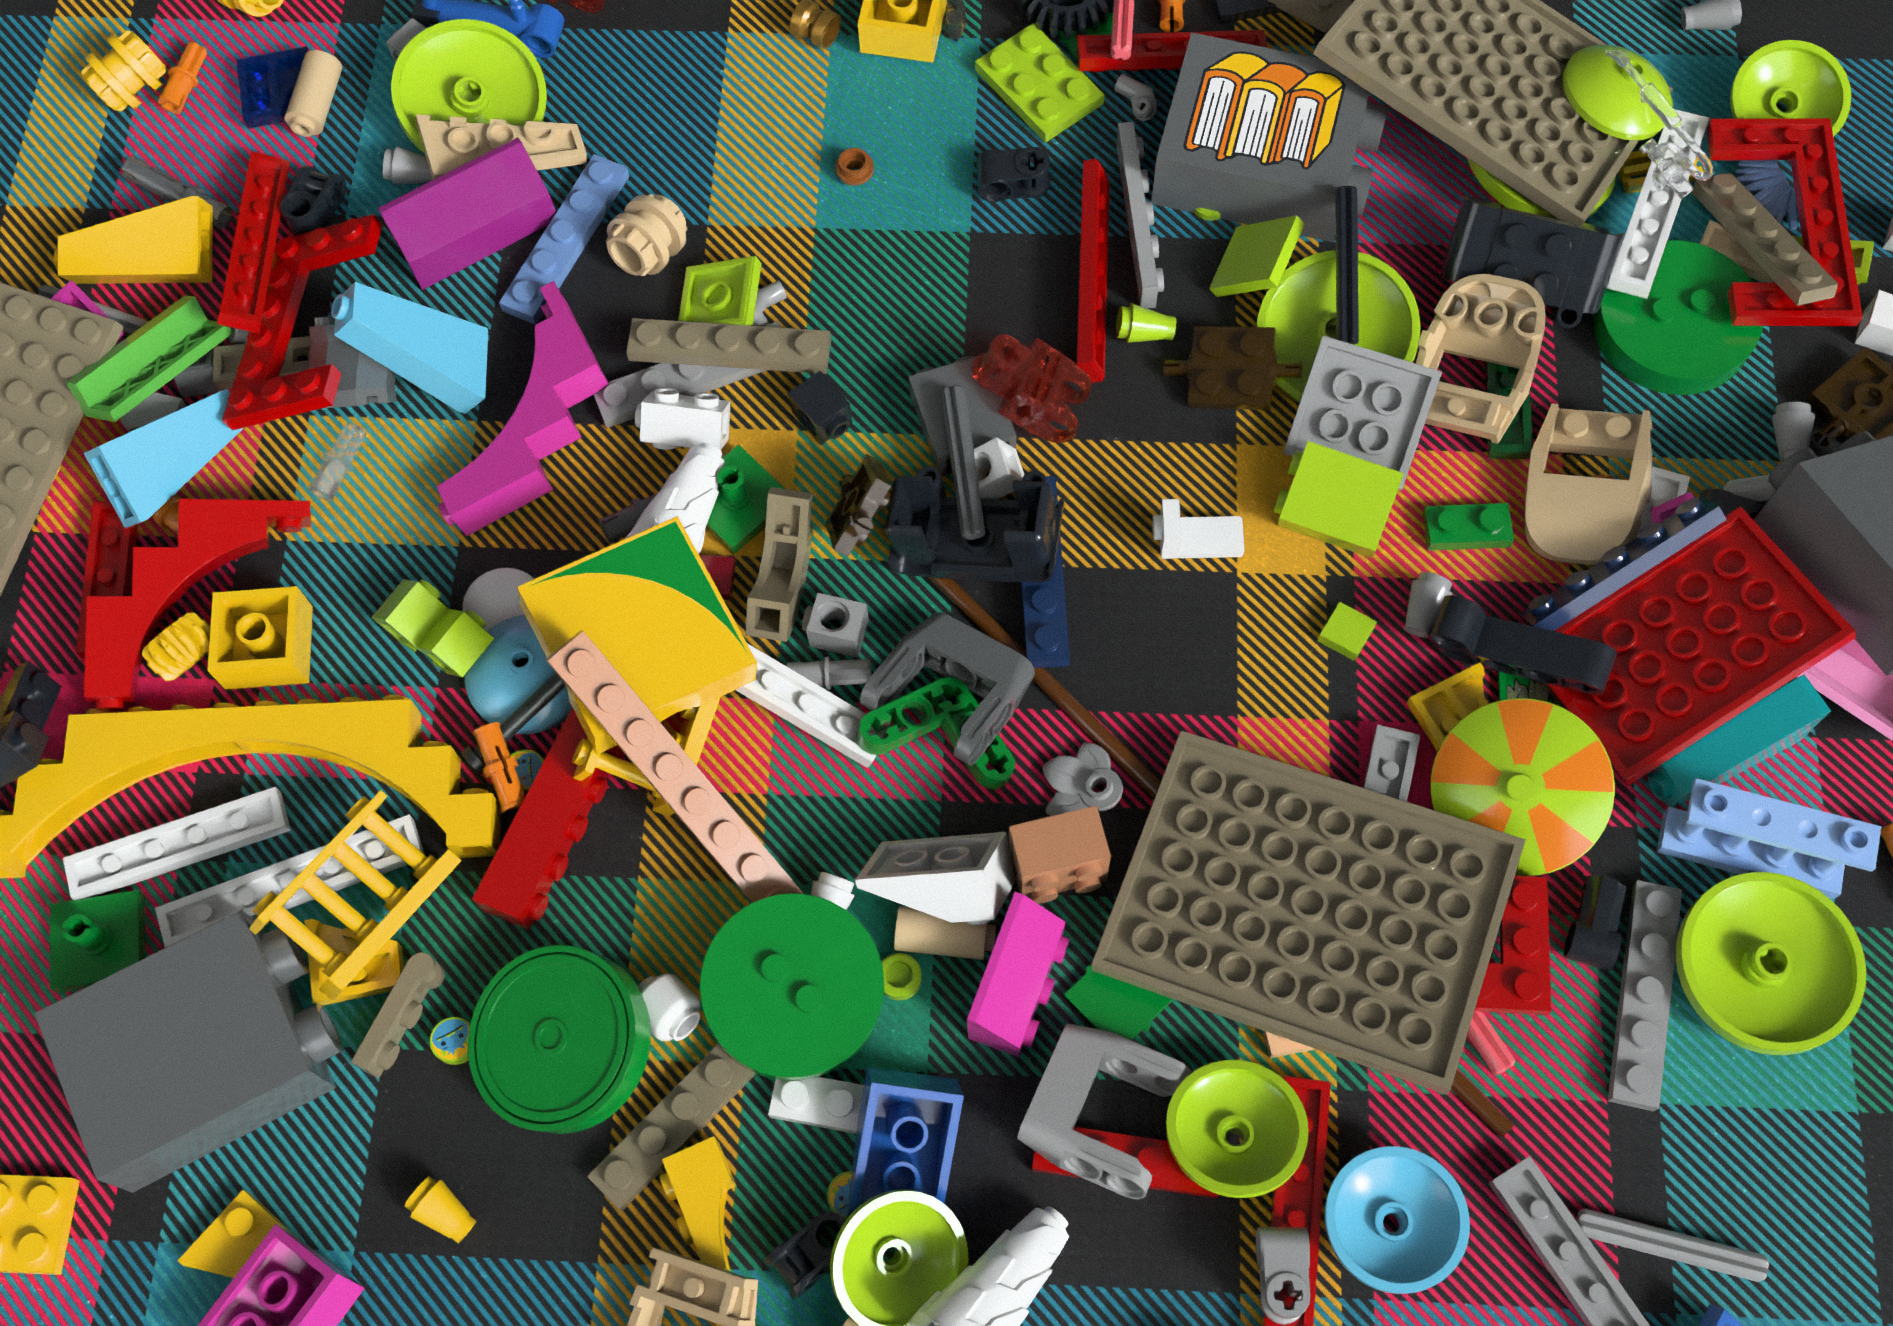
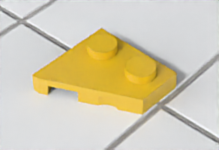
[1407,662,1488,753]
[305,919,404,1006]
[177,1190,298,1278]

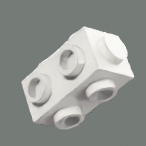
[635,388,731,450]

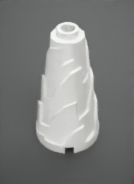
[625,443,726,554]
[907,1206,1069,1326]

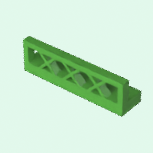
[66,295,233,422]

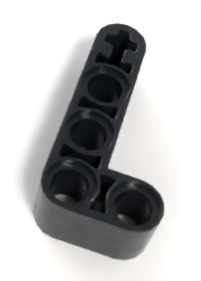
[1430,595,1617,695]

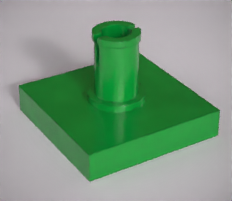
[706,444,785,555]
[50,890,145,993]

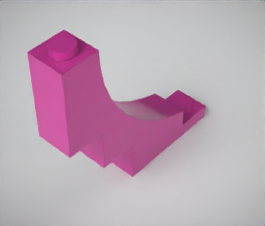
[437,281,609,536]

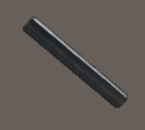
[1335,186,1359,345]

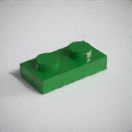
[1423,503,1514,551]

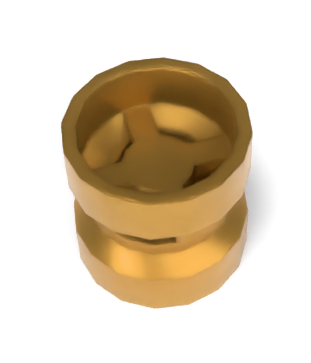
[790,0,841,49]

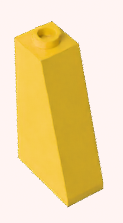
[54,196,213,284]

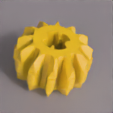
[142,612,211,681]

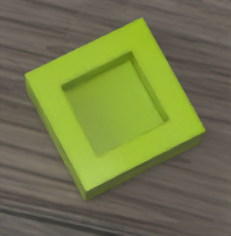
[1318,602,1377,661]

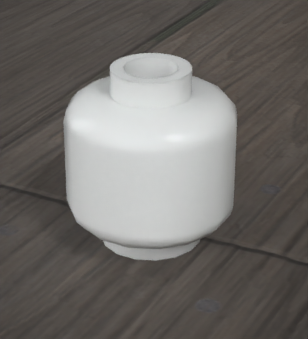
[638,974,701,1041]

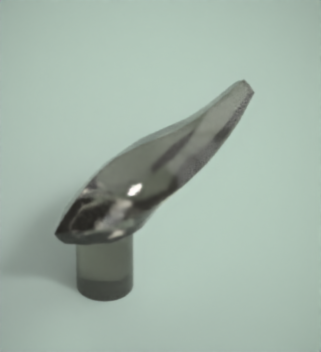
[944,0,966,42]

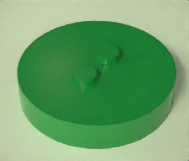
[1592,240,1763,395]
[700,894,884,1081]
[468,945,651,1134]

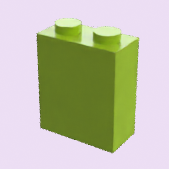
[1273,441,1404,558]

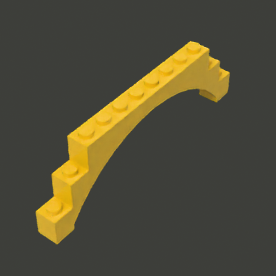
[0,695,502,879]

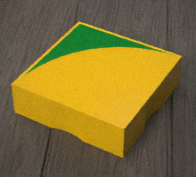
[517,516,757,754]

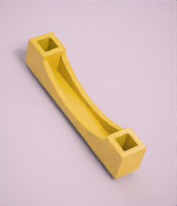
[659,1136,756,1326]

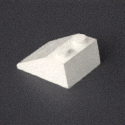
[855,832,1016,925]

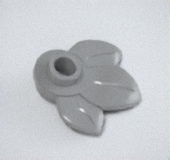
[1043,742,1123,816]

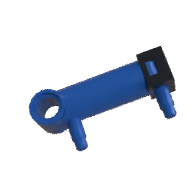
[411,0,565,58]

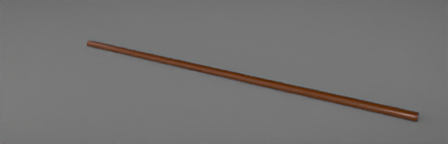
[881,523,1514,1138]

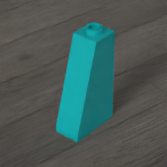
[1646,674,1831,808]

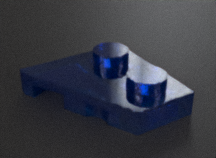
[236,46,309,129]

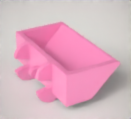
[1797,639,1893,741]

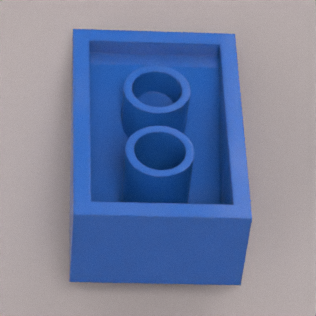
[847,1067,964,1218]

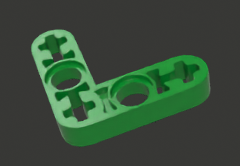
[856,677,1015,789]

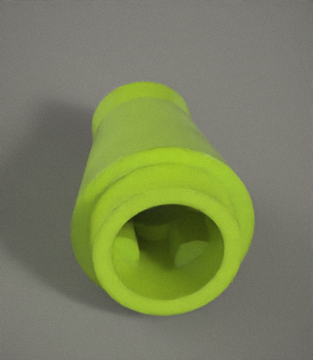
[1116,303,1176,343]

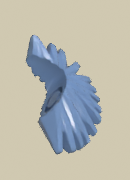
[1736,160,1799,230]

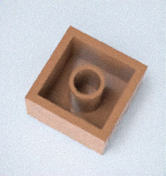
[1009,805,1111,904]

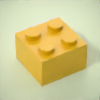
[858,0,947,63]
[208,586,313,690]

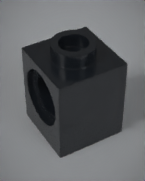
[788,371,853,445]

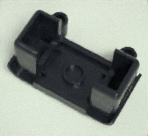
[1441,196,1624,328]
[885,466,1064,583]

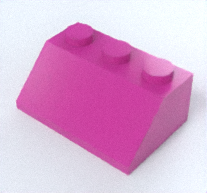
[967,892,1070,1057]
[198,1224,365,1326]

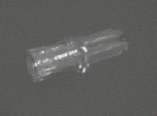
[308,423,366,502]

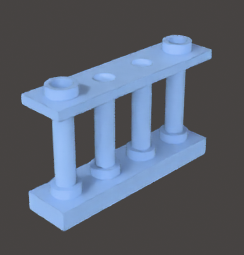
[1657,778,1881,899]

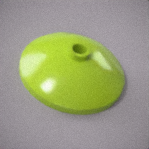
[1730,40,1851,137]
[1562,45,1673,140]
[1166,1060,1308,1198]
[830,1189,968,1326]

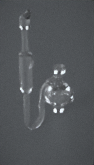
[1606,50,1713,199]

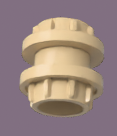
[606,194,687,276]

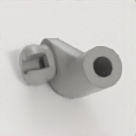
[1114,74,1157,121]
[753,280,787,327]

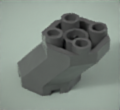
[308,317,397,409]

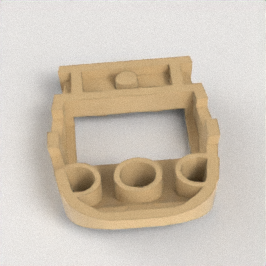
[1416,274,1545,444]
[1524,404,1652,565]
[627,1248,758,1326]

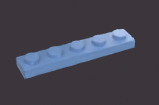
[499,154,629,325]

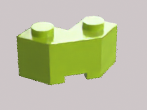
[371,579,494,678]

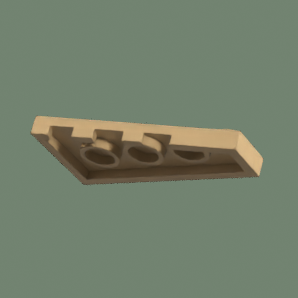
[416,114,587,180]

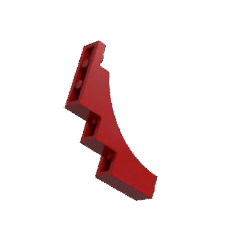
[84,499,311,711]

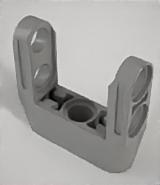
[1017,1023,1192,1199]

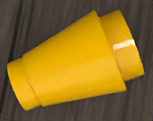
[404,1176,477,1243]

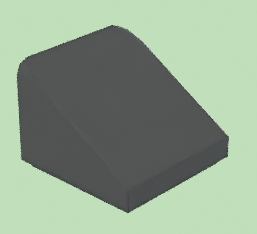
[174,349,220,397]

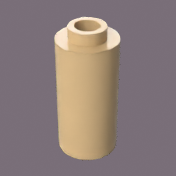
[285,50,342,137]
[894,906,996,960]

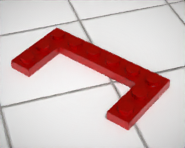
[1706,118,1863,326]
[222,214,383,431]
[1474,876,1551,1015]

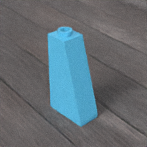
[331,282,488,414]
[84,389,243,528]

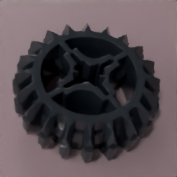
[1019,0,1114,41]

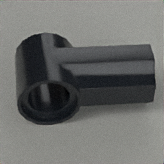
[1563,876,1626,971]

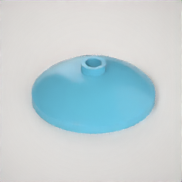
[465,615,572,734]
[1324,1146,1470,1294]

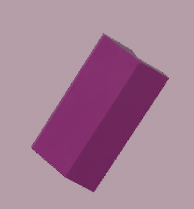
[378,138,557,290]

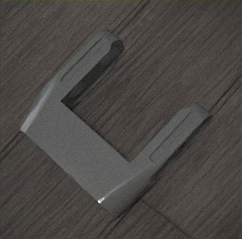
[860,612,1035,765]

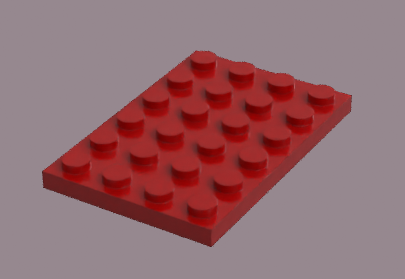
[1544,506,1856,786]

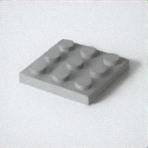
[1283,336,1442,491]

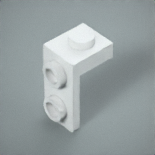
[1152,499,1244,559]

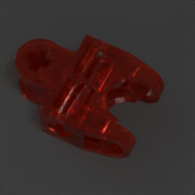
[971,334,1092,443]

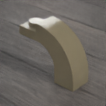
[745,487,813,642]

